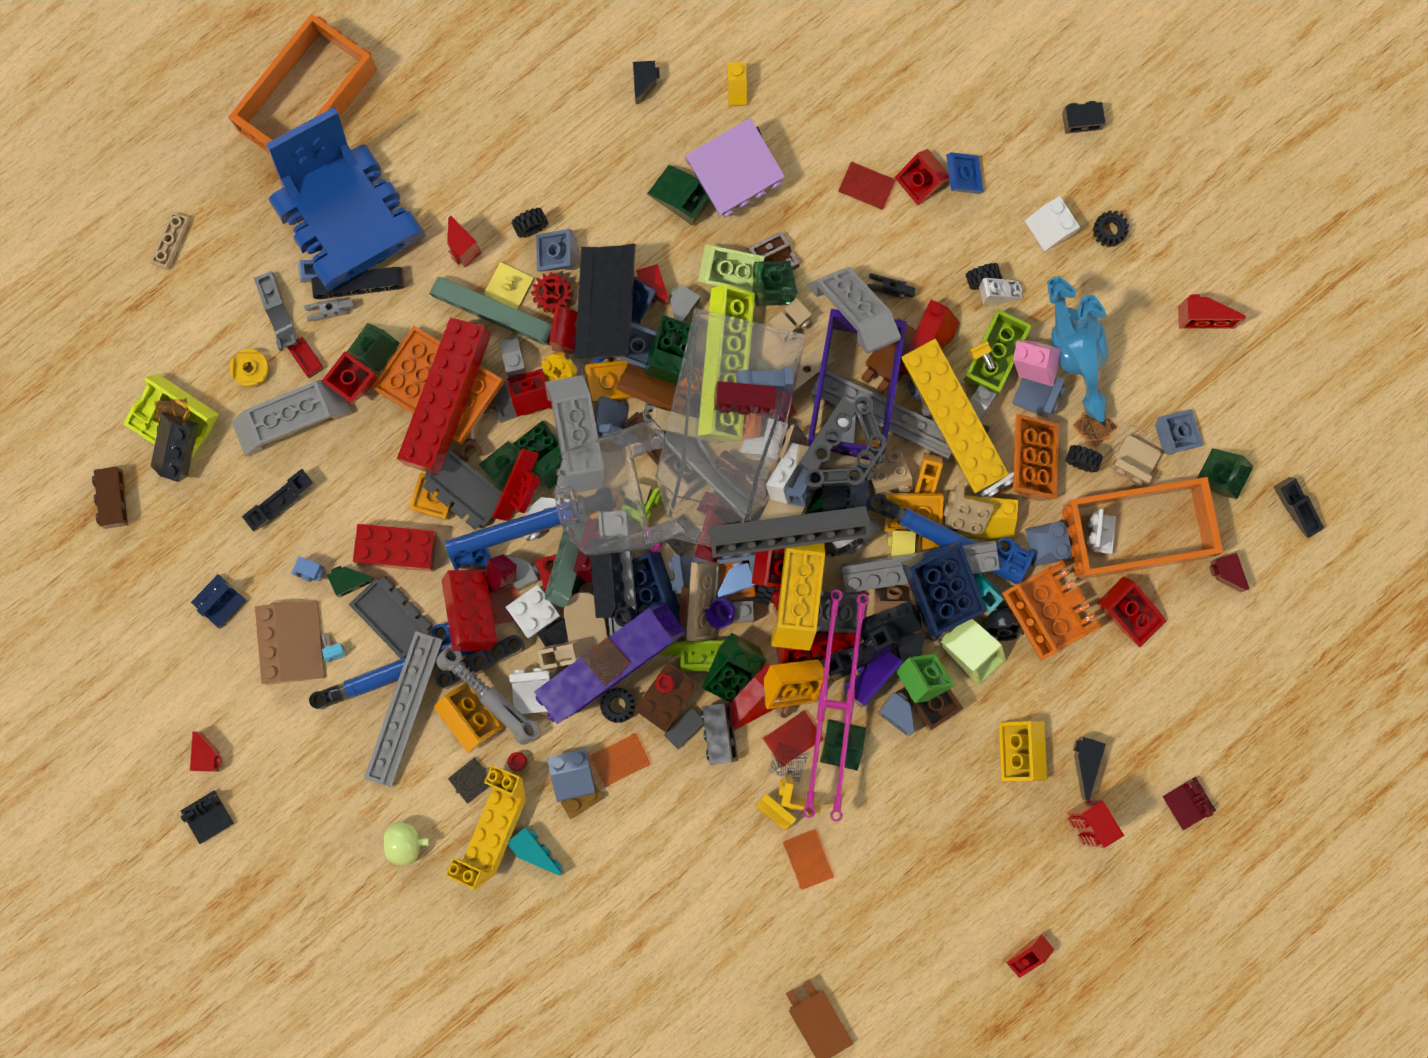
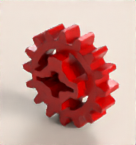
[531,272,573,314]

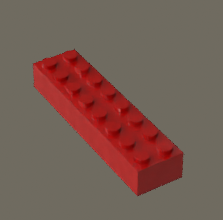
[397,317,491,475]

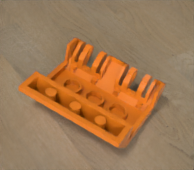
[1001,559,1102,661]

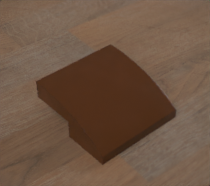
[749,231,800,283]

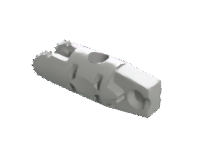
[304,298,355,322]

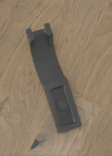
[254,271,298,351]

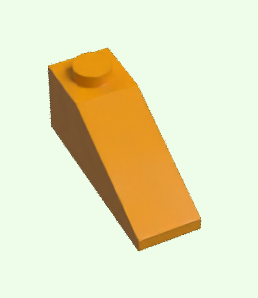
[914,453,943,493]

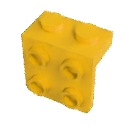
[778,774,820,815]

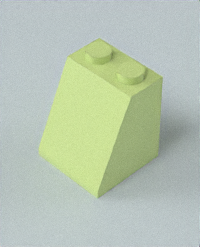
[941,619,1006,686]

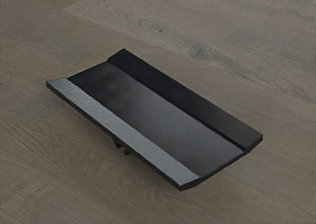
[575,243,636,358]

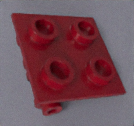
[1162,777,1216,831]

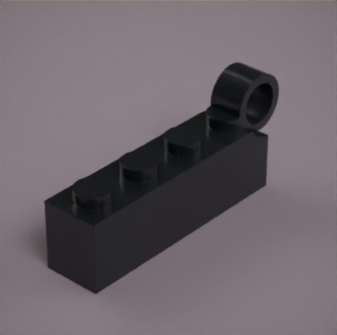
[589,537,637,627]

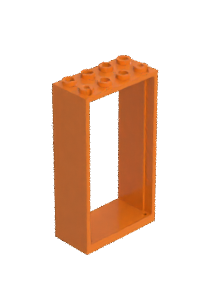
[228,14,377,153]
[1062,477,1223,580]

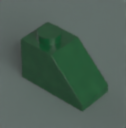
[327,566,374,598]

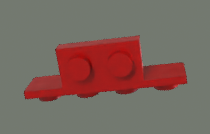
[492,449,540,521]

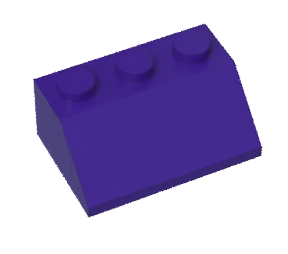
[844,652,903,708]

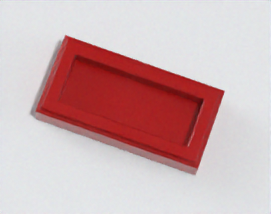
[287,337,324,378]

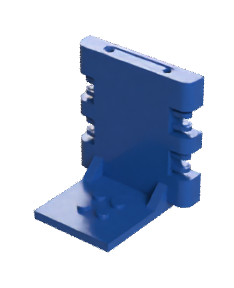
[266,107,426,292]

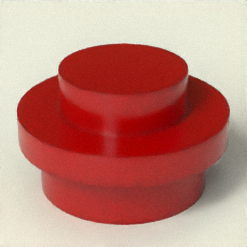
[655,673,675,693]
[508,752,527,772]

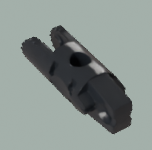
[867,273,916,299]

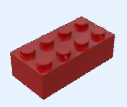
[353,524,437,572]
[441,570,497,651]
[1067,800,1125,848]

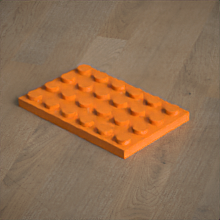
[371,326,504,445]

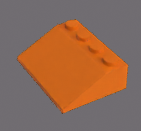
[1013,414,1059,501]

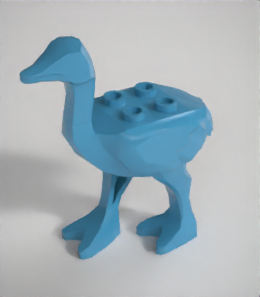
[1047,276,1109,422]

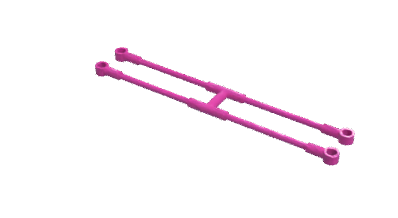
[802,590,869,822]

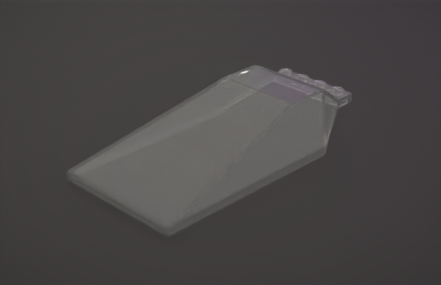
[655,308,807,547]

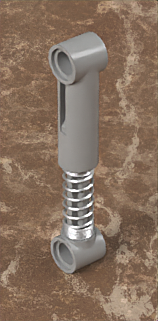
[436,646,540,745]

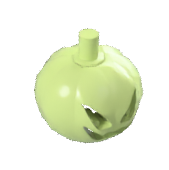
[384,822,429,866]

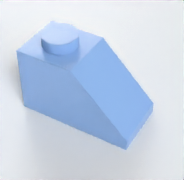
[717,561,755,598]

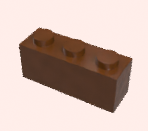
[92,466,128,529]

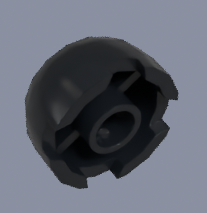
[985,606,1024,641]

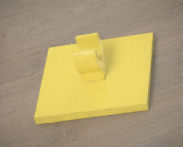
[483,262,534,310]

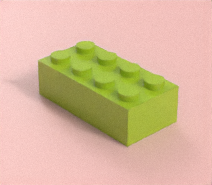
[962,309,1032,397]

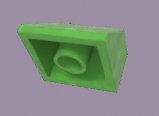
[896,654,955,703]

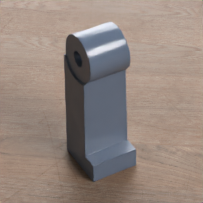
[736,367,793,391]
[784,468,821,507]

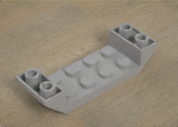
[807,267,901,354]
[545,375,604,495]
[231,380,352,456]

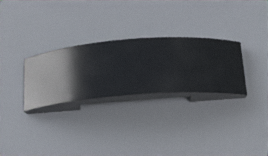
[242,469,314,532]

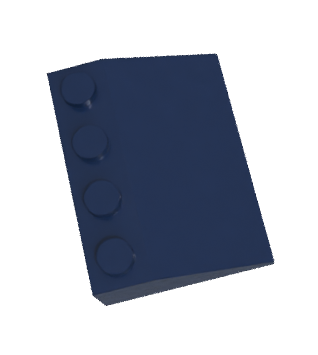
[901,542,987,637]
[632,552,680,624]

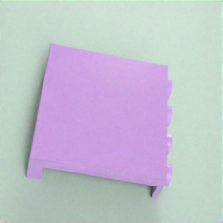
[684,118,785,218]

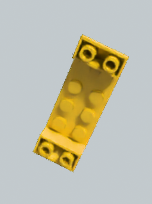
[771,543,825,651]
[445,765,526,890]

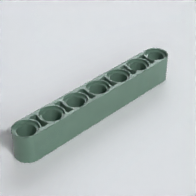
[429,277,552,346]

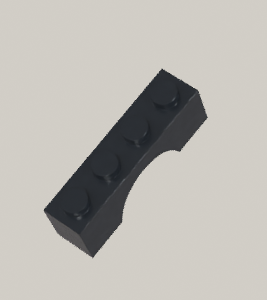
[821,625,902,680]

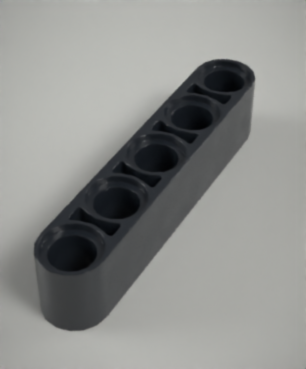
[311,267,405,300]
[435,635,524,689]

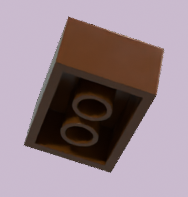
[634,662,700,733]

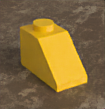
[727,62,747,106]

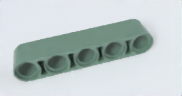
[545,520,586,608]

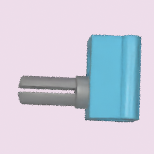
[321,633,346,663]

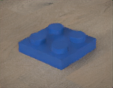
[946,152,983,194]

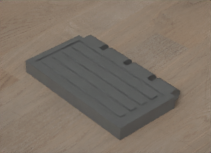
[422,449,502,530]
[349,575,433,659]

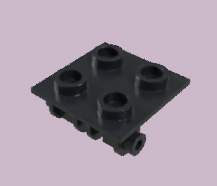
[181,790,234,844]

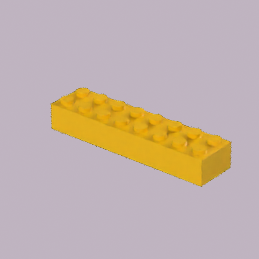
[901,339,1009,493]

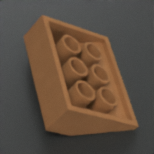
[255,601,325,685]

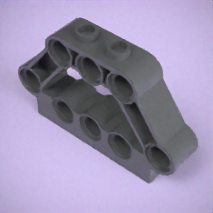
[799,396,886,490]

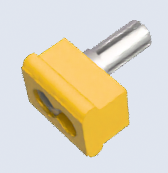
[968,341,995,370]

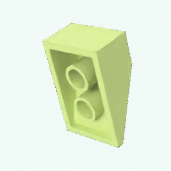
[698,244,765,294]

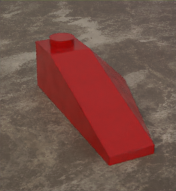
[899,299,960,376]
[776,632,856,664]
[731,663,776,731]

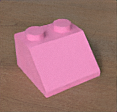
[1013,340,1061,386]

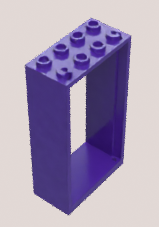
[807,308,907,464]
[534,602,686,724]

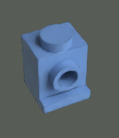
[291,556,324,582]

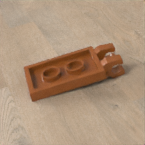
[861,318,915,394]
[616,363,695,415]
[786,979,854,1058]

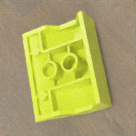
[123,374,219,457]

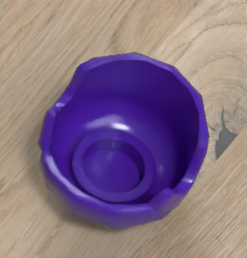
[705,598,736,629]

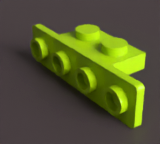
[661,639,726,672]

